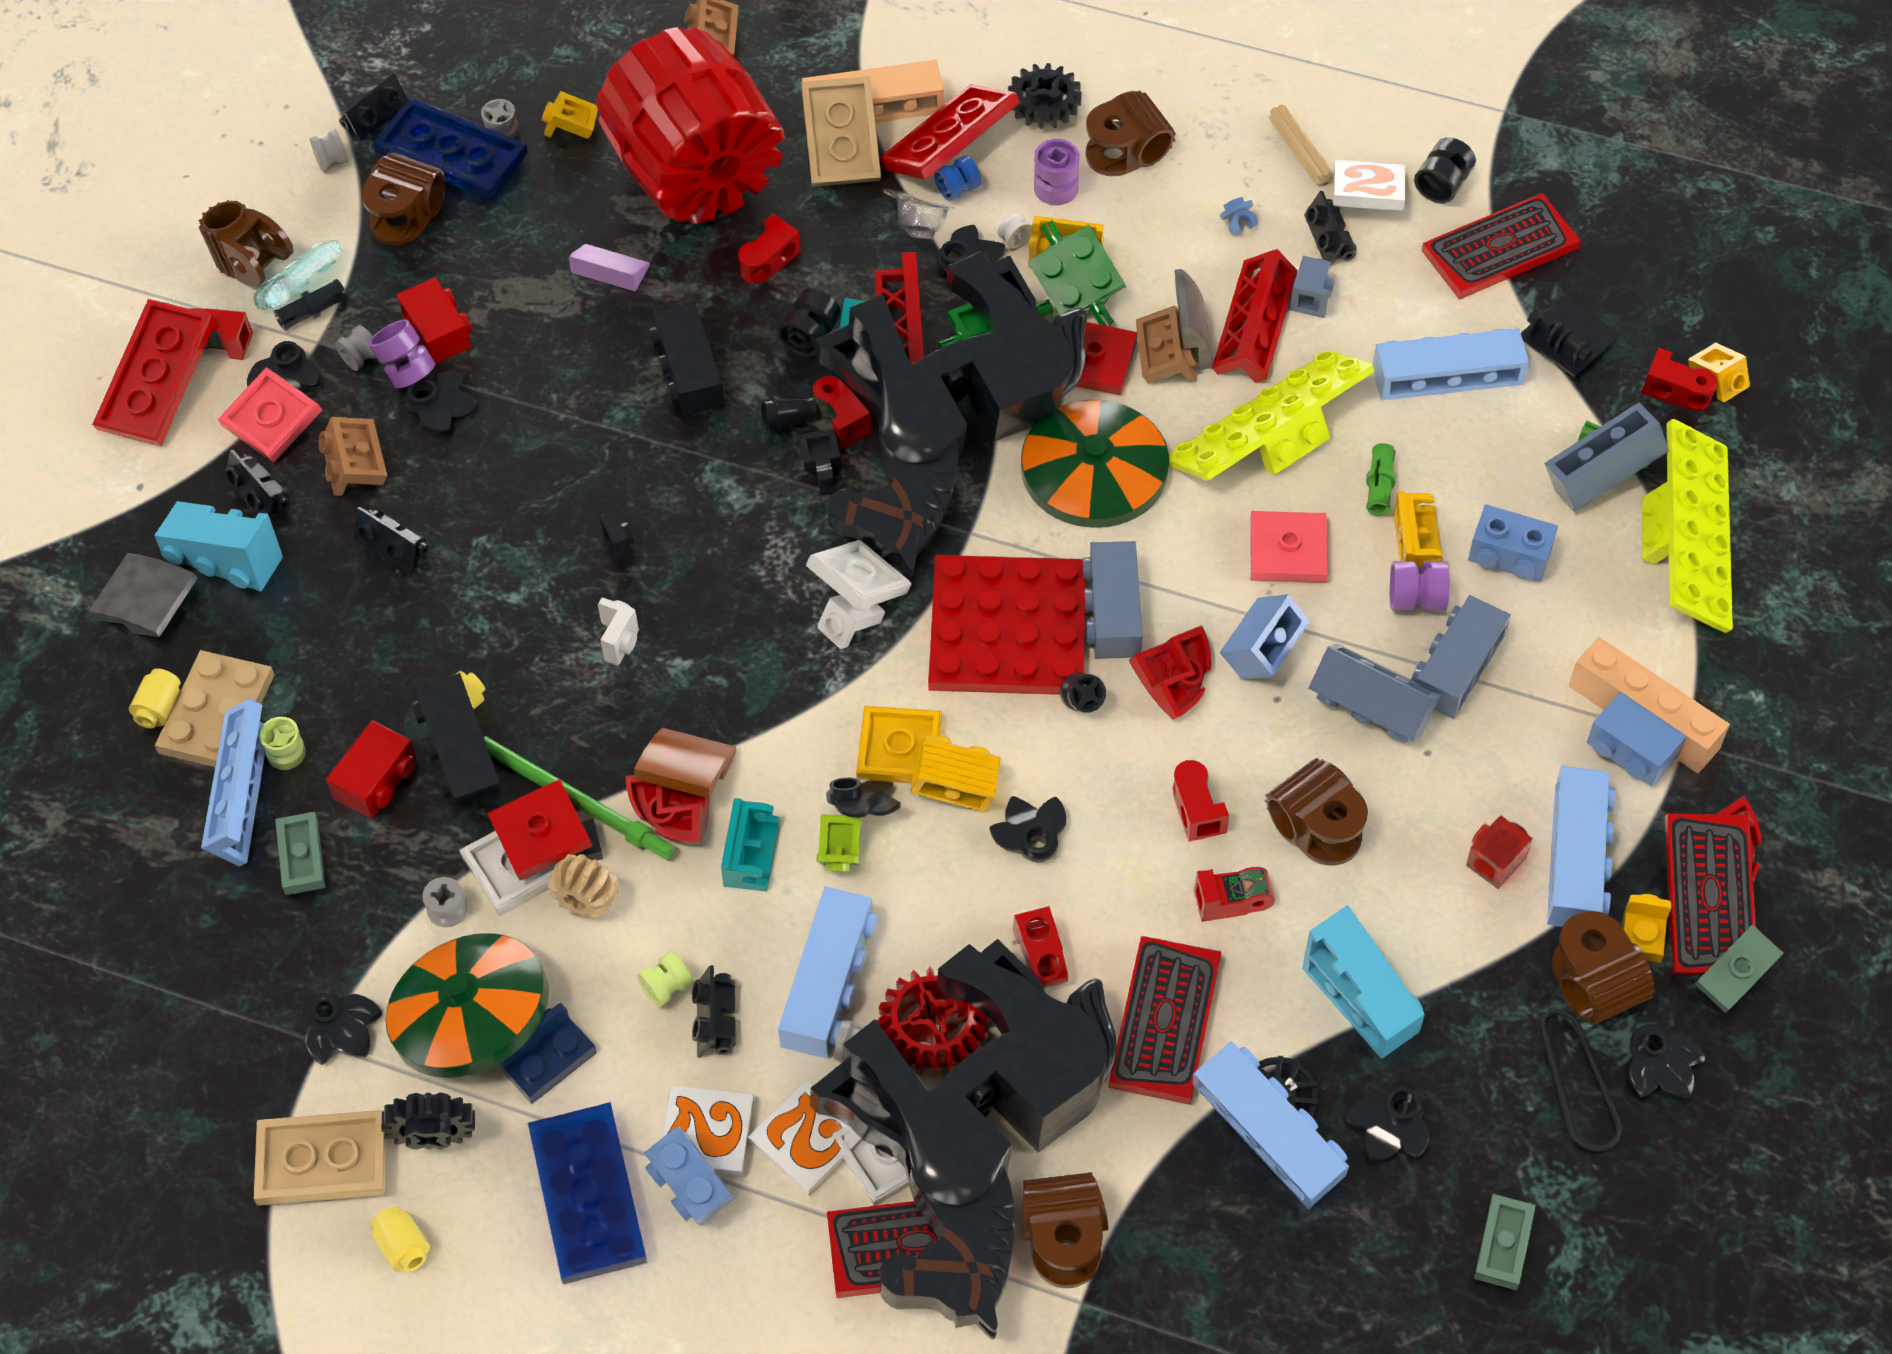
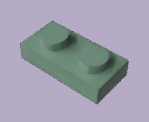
[275,812,325,895]
[1474,1194,1536,1290]

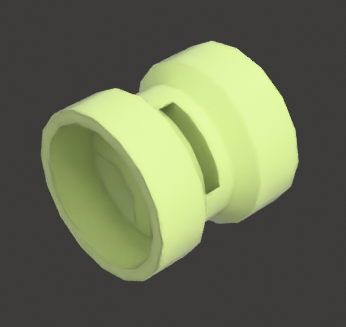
[259,717,306,770]
[636,950,694,1008]

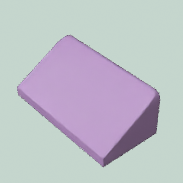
[569,244,650,292]

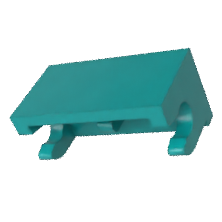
[721,798,780,892]

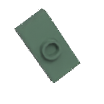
[1695,925,1783,1013]

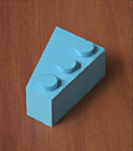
[154,501,283,592]
[1302,905,1425,1059]

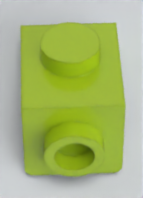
[816,814,862,872]

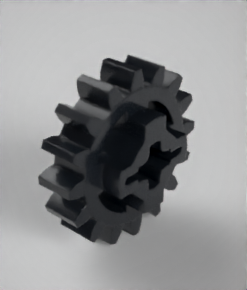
[1008,63,1082,129]
[381,1092,475,1150]

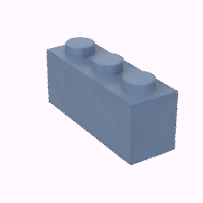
[1544,402,1669,512]
[1083,541,1143,659]
[1411,595,1511,719]
[1308,643,1441,743]

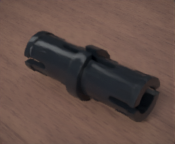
[273,279,348,331]

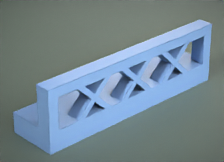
[201,698,265,866]

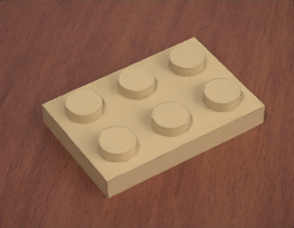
[801,76,881,187]
[155,650,275,767]
[254,1110,387,1206]

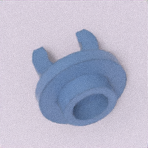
[1220,197,1257,236]

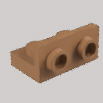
[684,0,739,56]
[1136,305,1199,384]
[319,417,387,496]

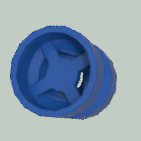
[934,155,982,201]

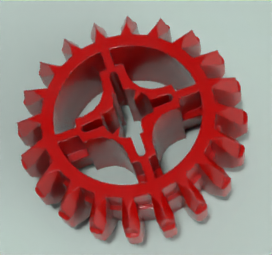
[877,967,989,1078]

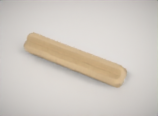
[1269,105,1332,185]

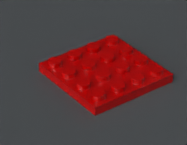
[928,555,1086,695]

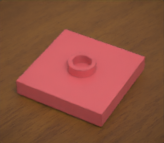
[217,367,322,463]
[1250,511,1328,583]

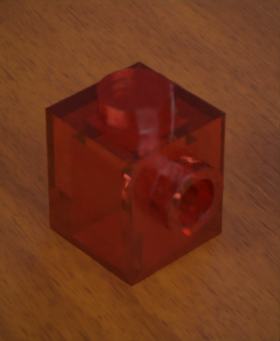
[1466,815,1533,889]

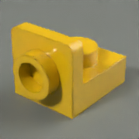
[542,91,598,139]
[1688,343,1750,402]
[1622,894,1671,963]

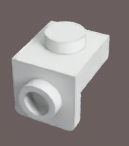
[818,595,885,649]
[598,598,639,665]

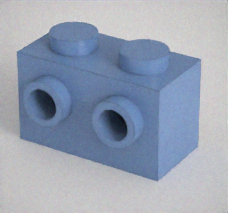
[1468,504,1558,582]
[1220,594,1310,679]
[1587,692,1686,787]
[644,1126,735,1225]

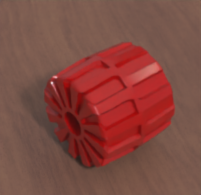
[596,27,785,224]

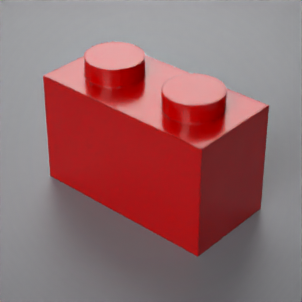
[397,277,472,364]
[326,720,417,819]

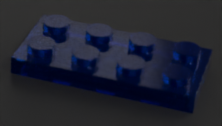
[373,97,528,200]
[528,1102,648,1284]

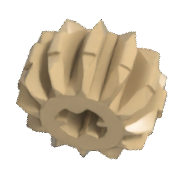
[548,854,620,919]

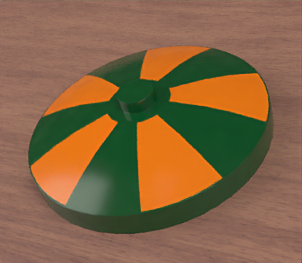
[1021,400,1169,528]
[385,933,549,1078]

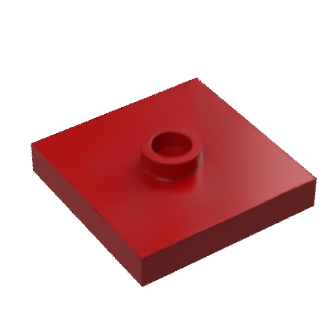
[1075,322,1138,395]
[487,779,593,881]

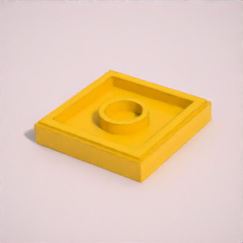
[856,706,942,783]

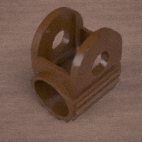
[1085,90,1176,176]
[361,153,447,245]
[198,200,294,287]
[1264,758,1368,866]
[1551,911,1655,1025]
[1023,1172,1109,1288]

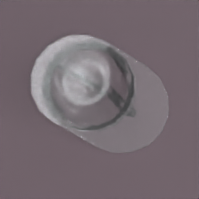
[883,189,956,239]

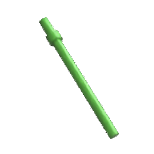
[483,736,676,861]

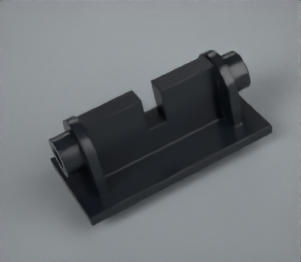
[339,73,409,141]
[1304,191,1357,263]
[225,450,290,517]
[354,507,430,573]
[692,965,736,1058]

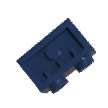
[499,1003,597,1104]

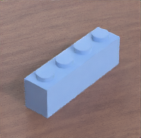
[1373,328,1529,401]
[1547,766,1615,927]
[778,887,878,1059]
[1192,1041,1349,1209]

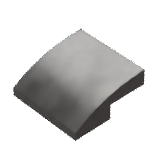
[1174,269,1213,370]
[89,553,198,637]

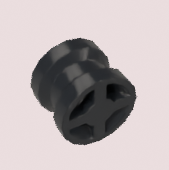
[1060,673,1106,713]

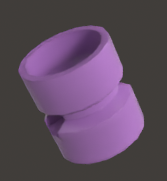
[1034,139,1080,205]
[368,319,435,388]
[1389,561,1450,611]

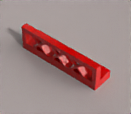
[1212,249,1298,383]
[874,252,924,364]

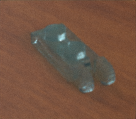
[253,240,344,310]

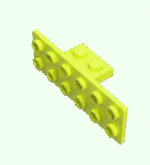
[1169,351,1374,481]
[1641,419,1733,633]

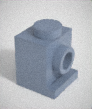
[1290,256,1335,318]

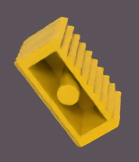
[910,736,1001,812]

